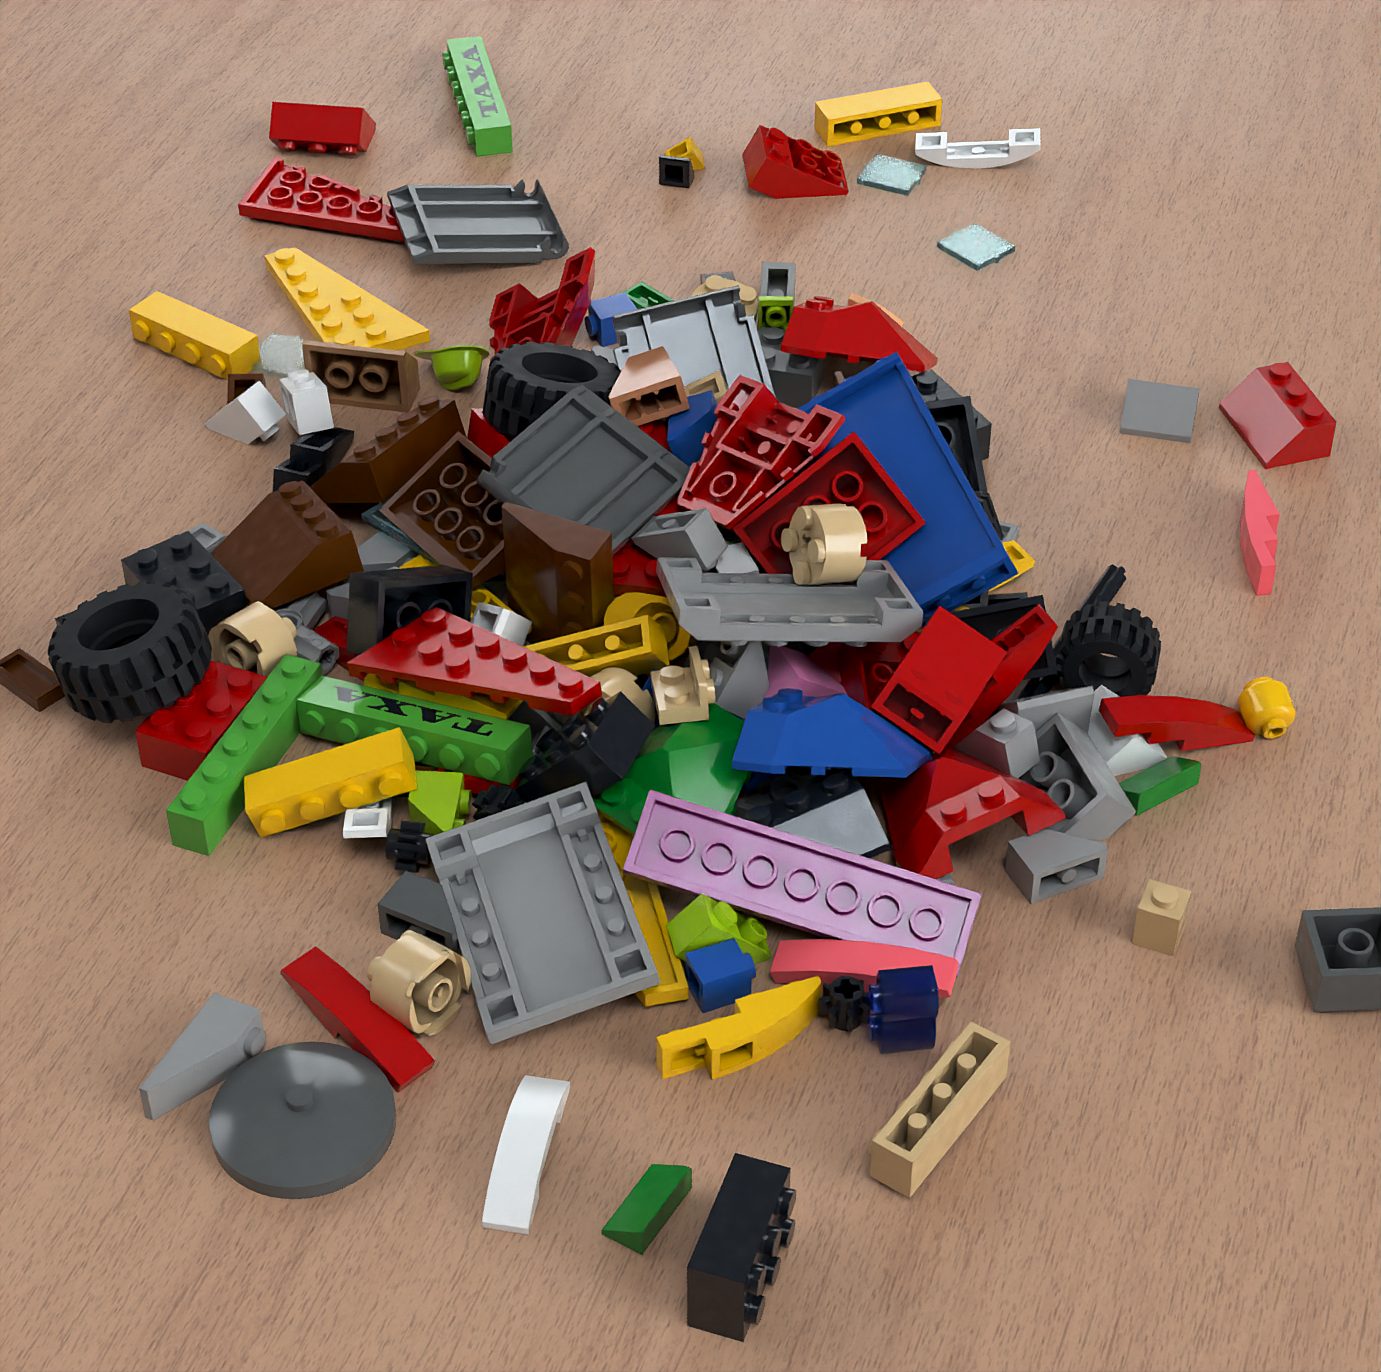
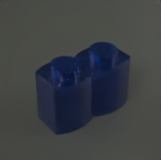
[867,965,939,1054]

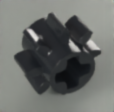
[472,784,524,821]
[386,821,434,872]
[818,976,874,1032]

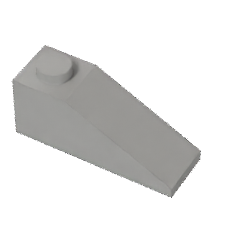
[139,993,266,1120]

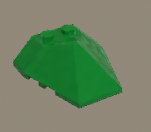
[592,703,752,836]

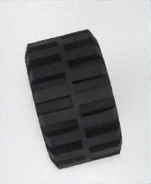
[1056,602,1161,697]

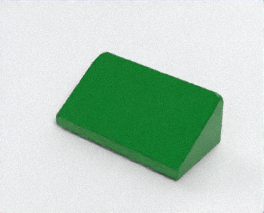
[1119,756,1202,816]
[601,1164,692,1254]

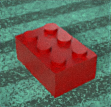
[135,660,267,781]

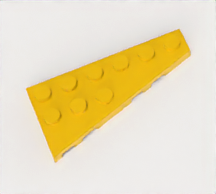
[264,247,430,351]

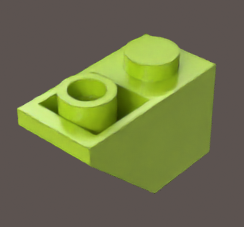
[757,296,794,331]
[408,770,472,835]
[666,894,772,964]

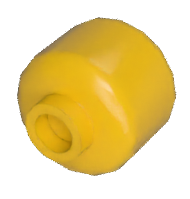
[1237,677,1296,739]

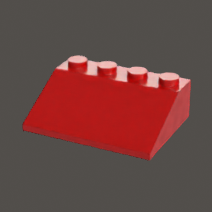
[731,432,926,574]

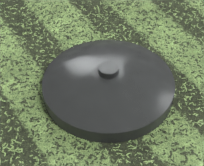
[209,1042,396,1199]

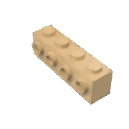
[868,1022,1011,1198]

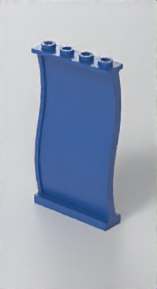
[792,351,1019,628]

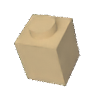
[1132,879,1192,956]

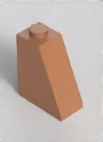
[608,346,690,426]

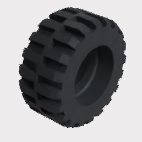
[483,342,621,440]
[48,581,212,723]

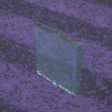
[857,154,927,196]
[937,223,1015,271]
[251,333,311,378]

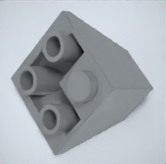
[683,640,770,719]

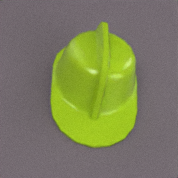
[414,345,490,390]

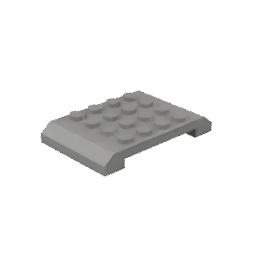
[656,557,923,647]
[426,782,661,1045]

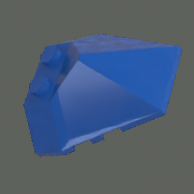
[732,688,932,778]

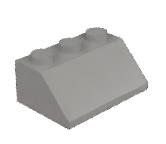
[1018,713,1136,841]

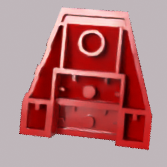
[489,247,595,361]
[780,296,938,372]
[676,375,846,530]
[878,746,1065,879]

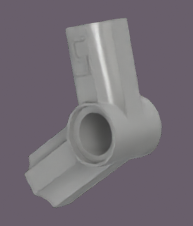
[275,591,339,675]

